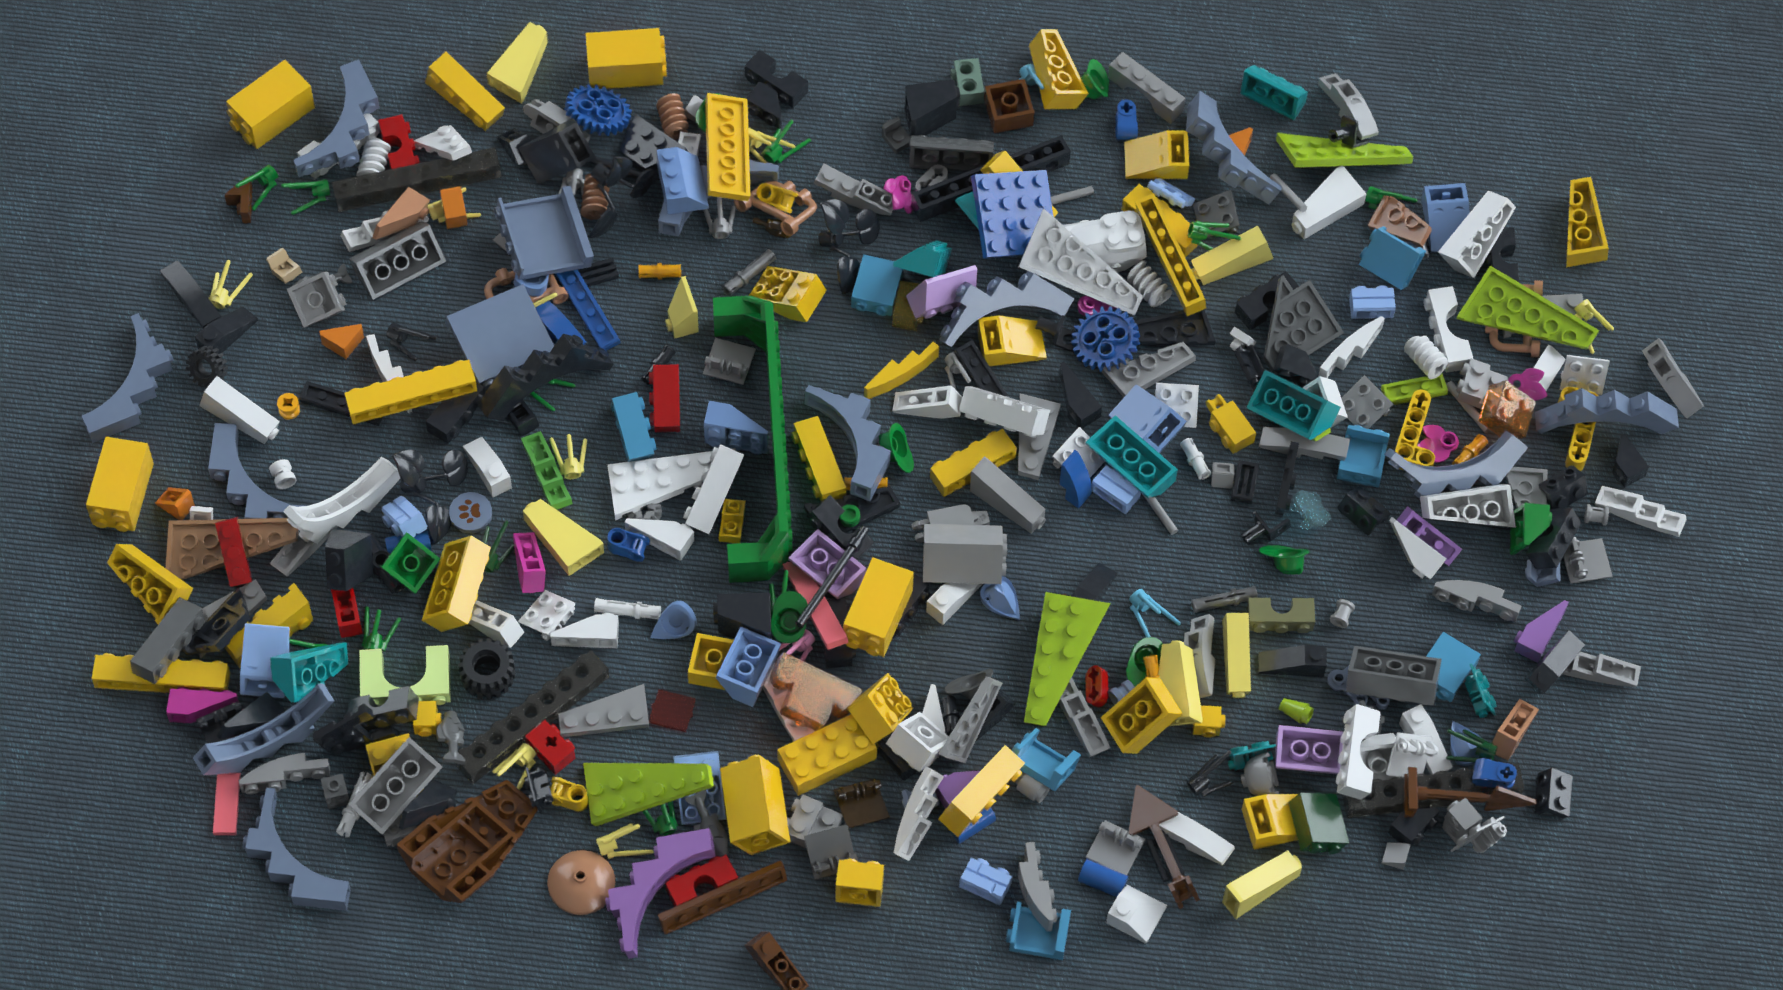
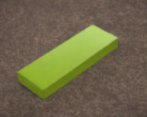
[1381,373,1448,405]

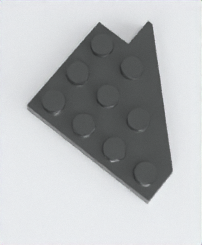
[1263,275,1344,375]

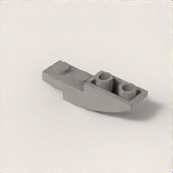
[1318,73,1379,140]
[814,164,893,215]
[1642,338,1704,418]
[1432,580,1522,622]
[1184,614,1216,699]
[239,753,330,794]
[1018,842,1057,931]

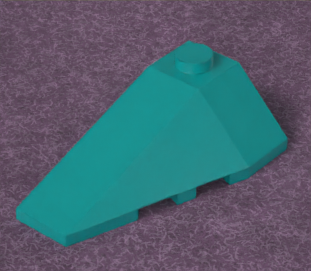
[270,642,348,703]

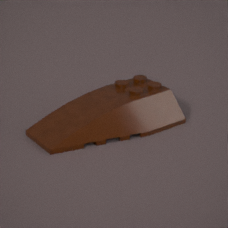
[396,780,538,903]

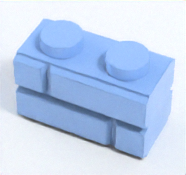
[1349,285,1395,319]
[1091,465,1141,514]
[381,496,427,537]
[959,858,1012,905]

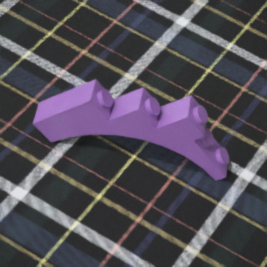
[606,828,716,959]

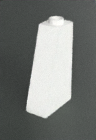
[1292,166,1366,239]
[200,376,280,444]

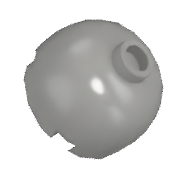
[1241,752,1279,796]

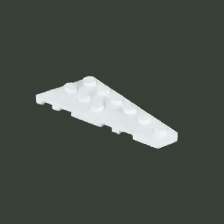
[1019,208,1143,315]
[608,448,738,520]

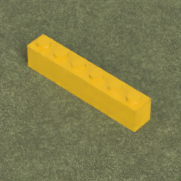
[1135,193,1206,316]
[344,360,477,424]
[92,653,230,693]

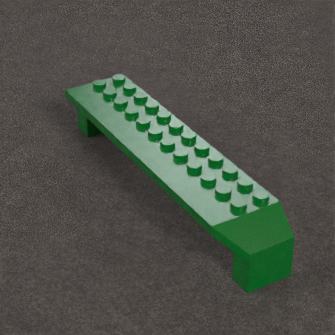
[713,296,793,583]

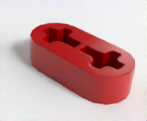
[1086,665,1108,707]

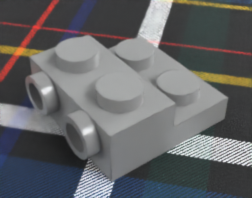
[287,272,346,328]
[1456,358,1508,414]
[787,795,843,848]

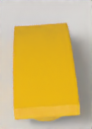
[719,499,746,543]

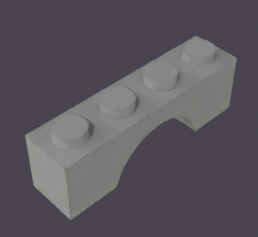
[1108,52,1186,124]

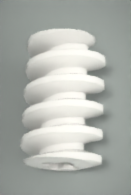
[356,137,391,184]
[1127,261,1172,307]
[1404,336,1448,380]

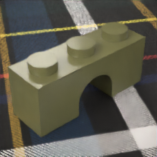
[1247,598,1315,633]

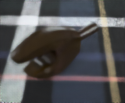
[753,218,796,238]

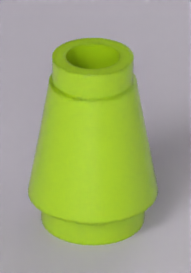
[1279,698,1314,724]

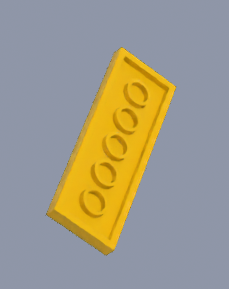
[705,93,750,201]

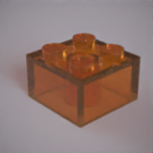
[1479,380,1536,439]

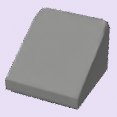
[685,95,703,122]
[1211,462,1234,488]
[1382,842,1410,870]

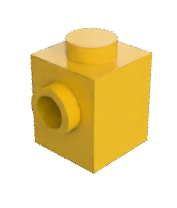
[413,701,442,737]
[1193,706,1225,738]

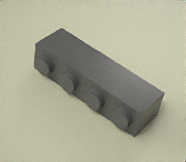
[130,598,204,684]

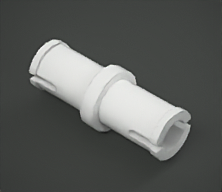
[1180,438,1211,480]

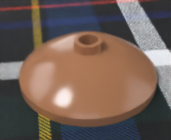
[548,850,615,915]

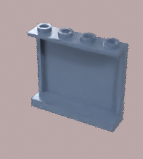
[494,186,594,280]
[445,284,554,389]

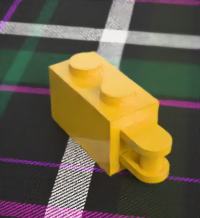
[1205,394,1256,454]

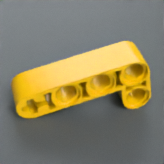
[1558,387,1598,471]
[1395,389,1435,470]

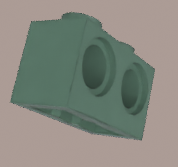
[950,58,984,106]

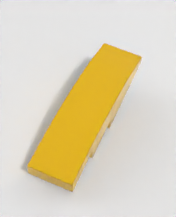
[864,342,939,399]

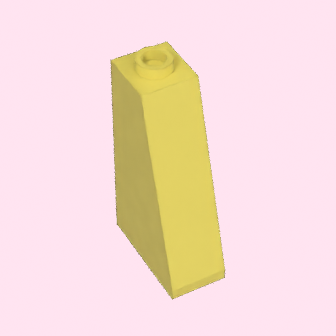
[487,22,548,104]
[1191,226,1274,285]
[523,499,604,576]
[1222,613,1251,698]
[1158,640,1203,726]
[1222,851,1302,919]

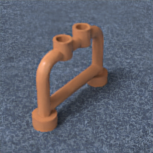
[734,181,817,236]
[484,268,569,304]
[1485,280,1543,357]

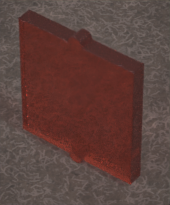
[649,689,696,732]

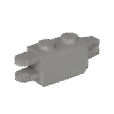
[523,99,591,142]
[912,504,990,543]

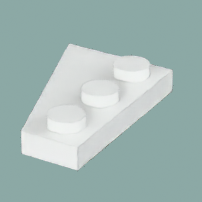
[414,125,472,161]

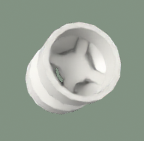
[269,459,297,489]

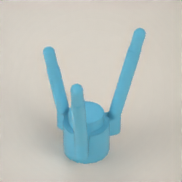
[1019,64,1044,89]
[1129,589,1181,637]

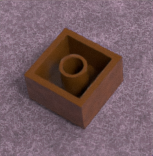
[984,79,1035,133]

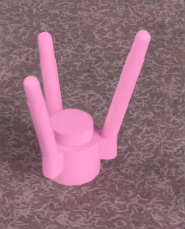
[779,629,815,679]

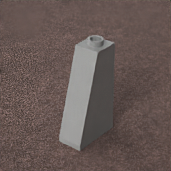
[970,456,1046,534]

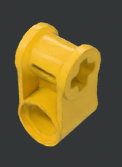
[756,183,798,213]
[550,777,589,812]

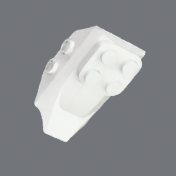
[1063,211,1147,273]

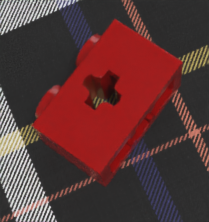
[331,588,363,638]
[525,720,575,775]

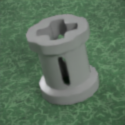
[1584,504,1609,525]
[1330,599,1355,628]

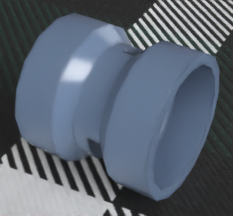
[1108,680,1135,705]

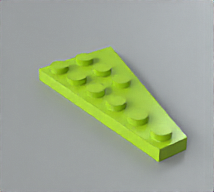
[1276,133,1413,167]
[1456,266,1599,350]
[1023,592,1111,726]
[583,763,714,826]

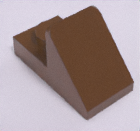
[225,177,253,223]

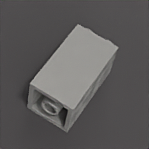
[923,524,1007,584]

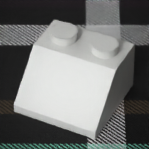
[1303,376,1348,428]
[886,712,949,772]

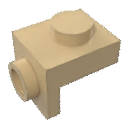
[266,248,302,284]

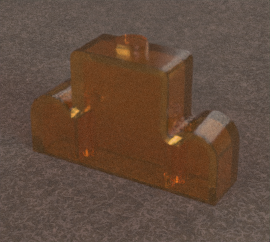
[770,652,863,731]

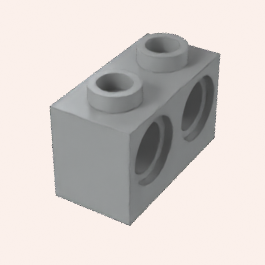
[1442,798,1482,844]

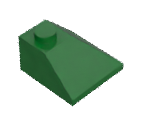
[1510,503,1552,555]
[381,532,440,594]

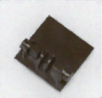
[833,779,890,829]

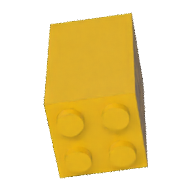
[586,28,667,89]
[226,60,315,149]
[86,437,154,532]
[843,557,914,657]
[720,755,790,855]

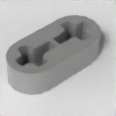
[915,165,948,192]

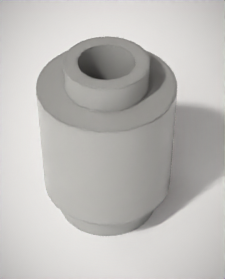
[1015,772,1050,803]

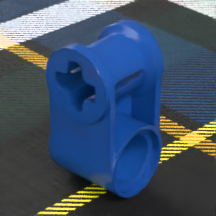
[1115,99,1138,140]
[607,528,650,562]
[1472,758,1517,789]

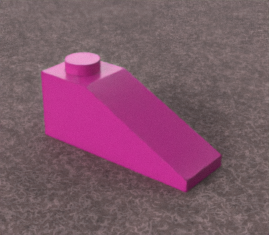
[513,532,546,593]

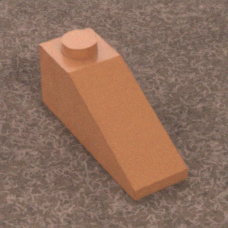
[372,187,430,240]
[1492,699,1539,761]

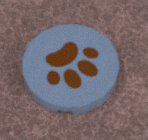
[449,492,492,534]

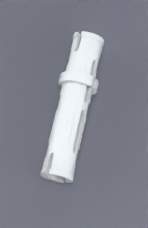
[594,598,661,620]
[336,772,373,837]

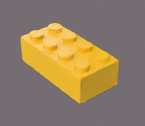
[422,536,491,632]
[777,714,877,796]

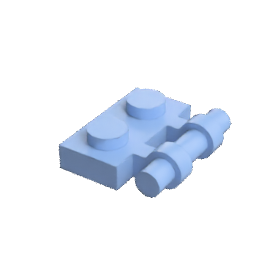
[1147,178,1195,208]

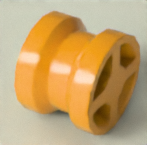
[277,393,300,420]

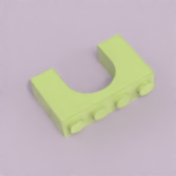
[360,645,451,706]

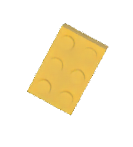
[1101,678,1183,754]

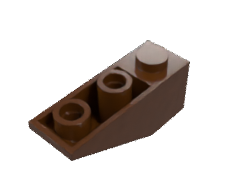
[744,931,809,990]

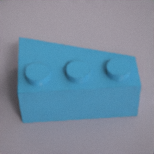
[610,392,657,462]

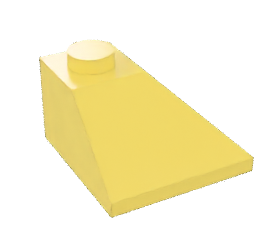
[665,276,699,339]

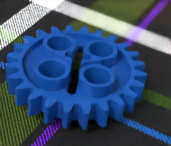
[564,84,632,136]
[1071,306,1140,372]

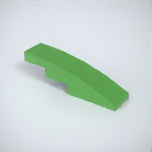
[521,431,573,510]

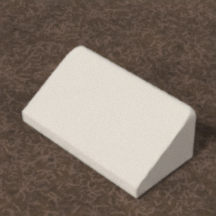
[1534,344,1566,391]

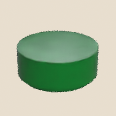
[839,505,860,527]

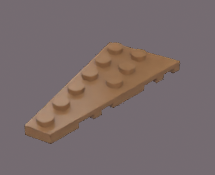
[166,518,298,580]

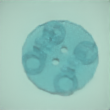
[1290,490,1331,530]

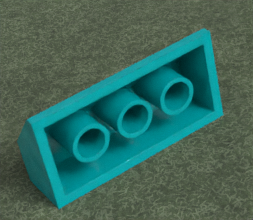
[893,240,952,277]
[1246,370,1341,440]
[1085,415,1178,498]

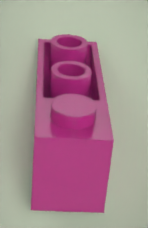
[166,687,239,723]

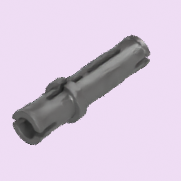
[722,249,776,296]
[1191,586,1258,613]

